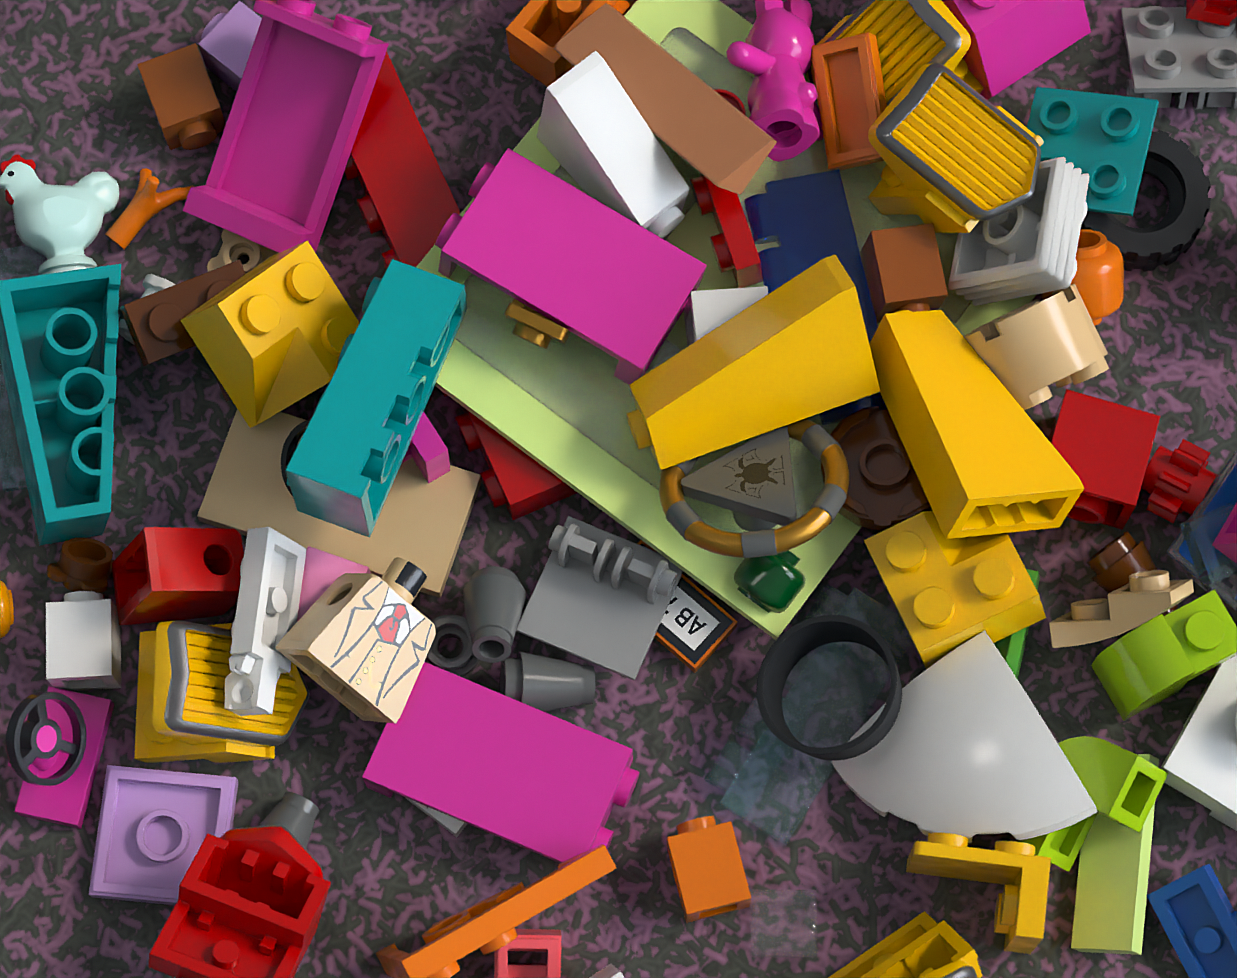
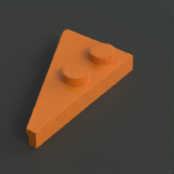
[376,844,616,978]

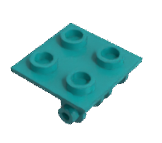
[1027,87,1159,216]

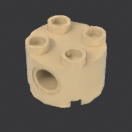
[963,284,1109,410]

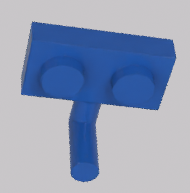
[1147,864,1237,978]

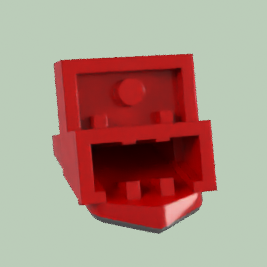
[148,825,331,978]

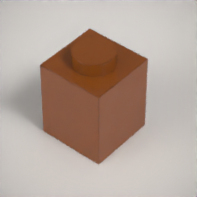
[137,43,226,150]
[860,223,948,324]

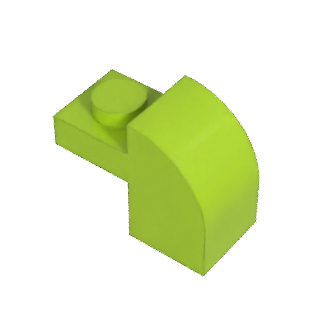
[1091,589,1237,721]
[1019,736,1169,872]

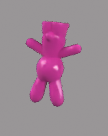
[726,0,824,162]

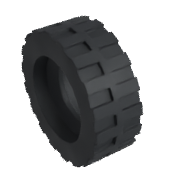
[1081,130,1211,272]

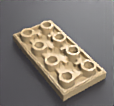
[197,409,482,598]

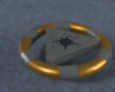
[659,419,849,559]

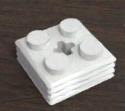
[948,157,1090,306]

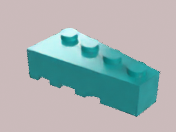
[285,259,467,538]
[0,264,121,545]

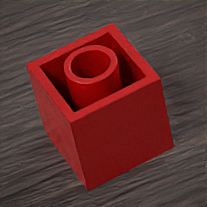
[1048,389,1160,530]

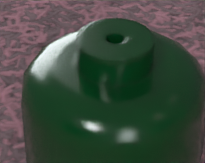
[734,550,806,613]

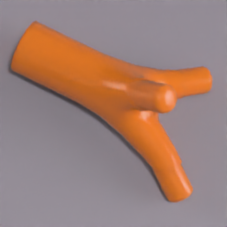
[105,168,194,250]

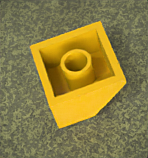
[180,240,359,428]
[864,511,1046,670]

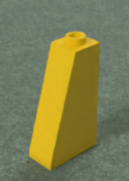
[626,254,881,470]
[869,310,1084,539]

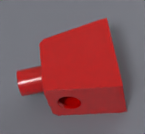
[112,527,244,625]

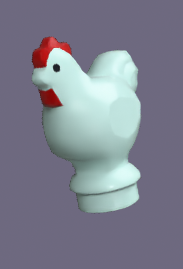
[0,154,119,275]

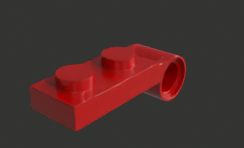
[690,89,763,288]

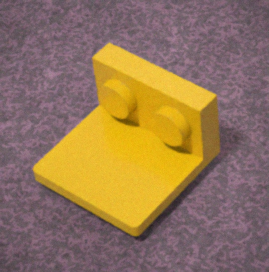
[906,832,1051,954]

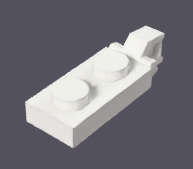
[225,527,307,716]

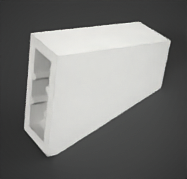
[537,51,690,238]

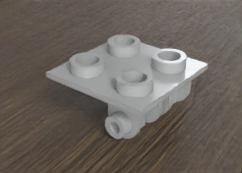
[1121,6,1237,109]
[516,516,683,681]

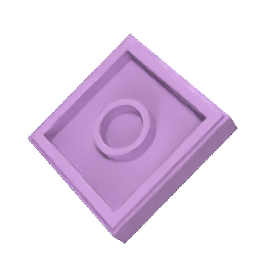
[89,765,238,905]

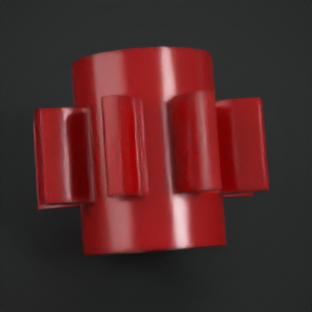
[1141,439,1219,523]

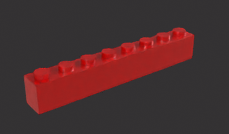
[344,40,578,520]

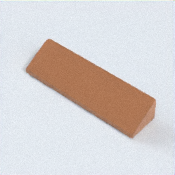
[554,3,777,195]

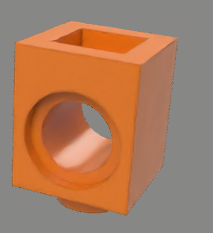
[666,816,751,923]

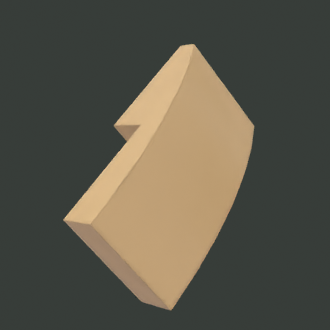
[1049,570,1194,648]

